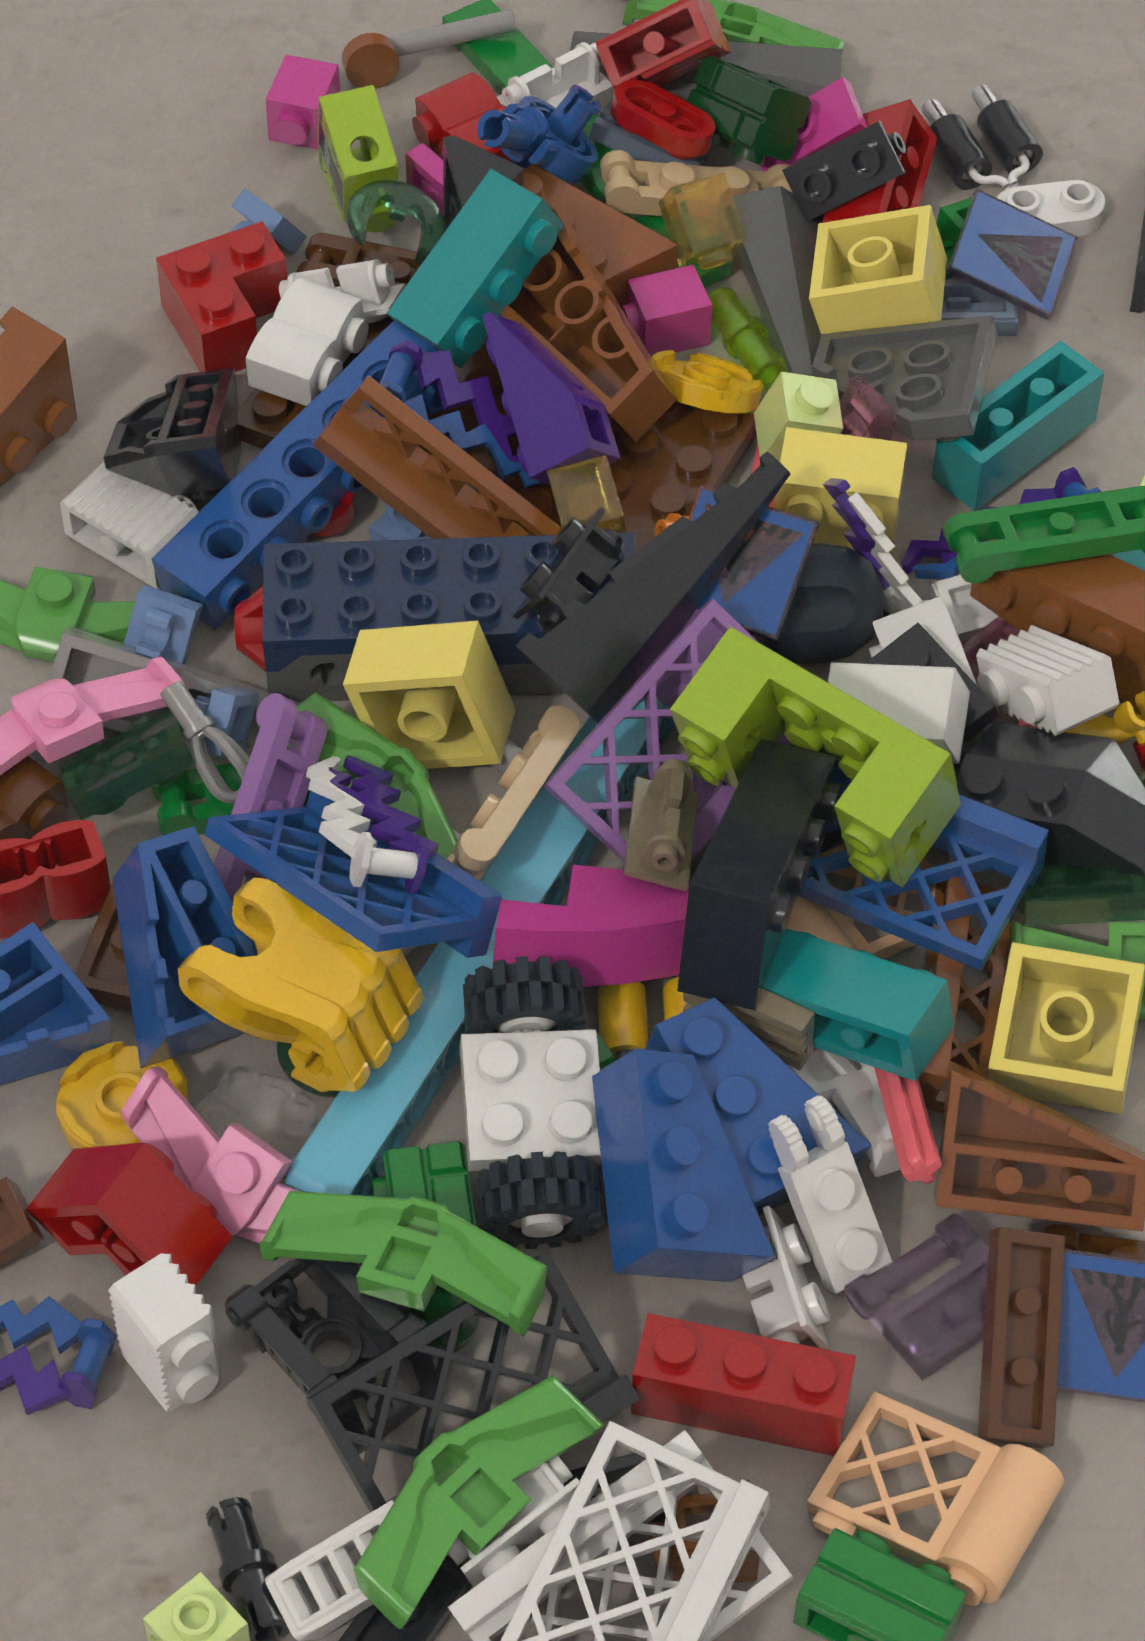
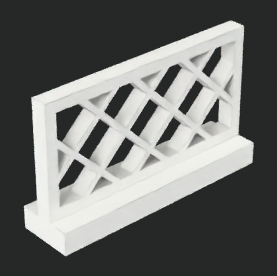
[500,1421,770,1641]
[448,1430,794,1641]

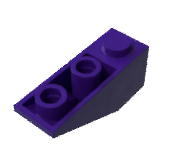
[482,312,621,489]

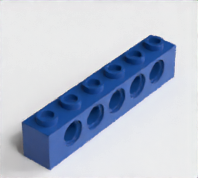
[151,320,443,630]

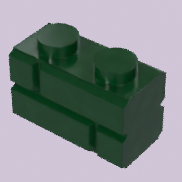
[687,55,812,165]

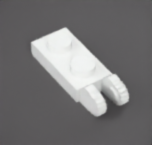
[768,1095,893,1294]

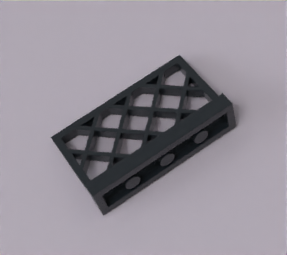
[306,1252,640,1513]

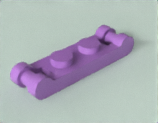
[214,693,327,902]

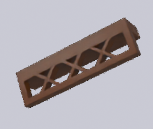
[312,375,561,539]
[918,857,1013,1113]

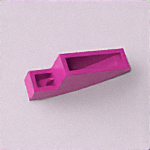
[492,864,693,987]

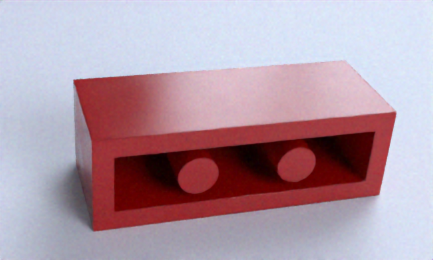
[822,99,938,223]
[631,1313,856,1456]

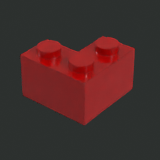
[156,221,287,372]
[26,1142,233,1287]

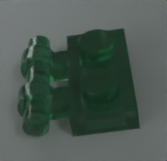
[59,710,196,820]

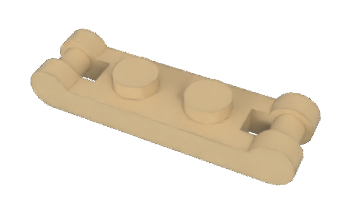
[600,150,793,221]
[447,705,580,881]

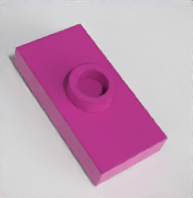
[761,77,867,171]

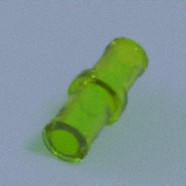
[708,287,788,389]

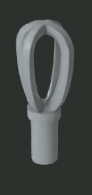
[160,680,250,804]

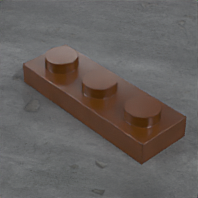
[978,1227,1065,1449]

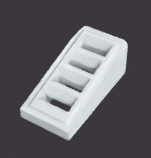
[265,1499,396,1641]

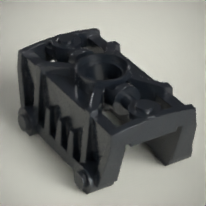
[224,1258,435,1455]

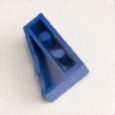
[113,826,258,1069]
[0,922,111,1085]
[644,997,872,1216]
[592,1048,775,1282]

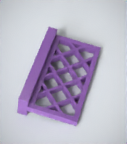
[543,599,792,864]

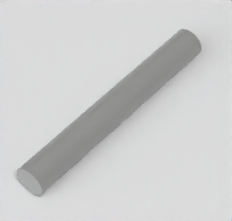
[388,9,516,57]

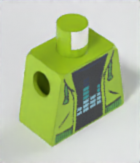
[318,85,399,233]

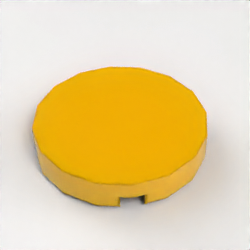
[652,350,764,414]
[56,1041,189,1149]

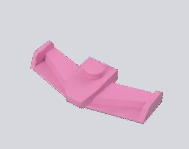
[0,657,185,775]
[121,1066,300,1245]

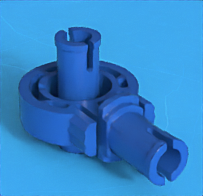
[477,84,601,183]

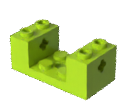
[670,627,961,887]

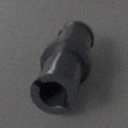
[206,1497,290,1641]

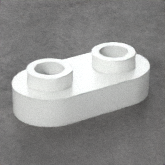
[996,180,1105,243]

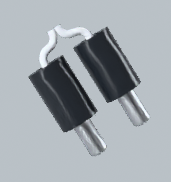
[921,85,1043,190]

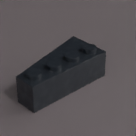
[677,739,843,1011]

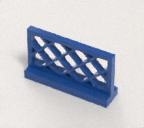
[797,751,1049,971]
[205,790,502,958]

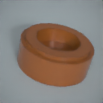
[342,33,399,89]

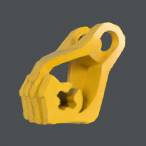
[178,877,424,1092]

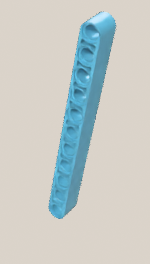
[284,696,675,1196]

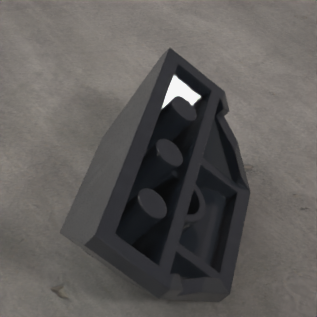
[103,367,242,500]
[953,722,1145,876]

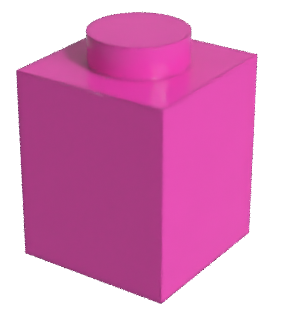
[265,54,340,150]
[620,265,712,357]

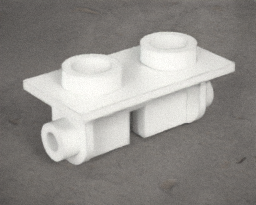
[497,42,614,108]
[279,259,406,323]
[742,1205,830,1350]
[448,1456,580,1588]

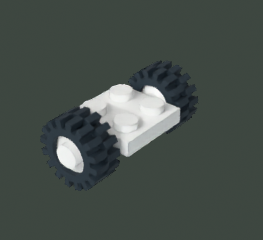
[460,956,604,1249]

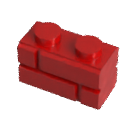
[595,0,731,90]

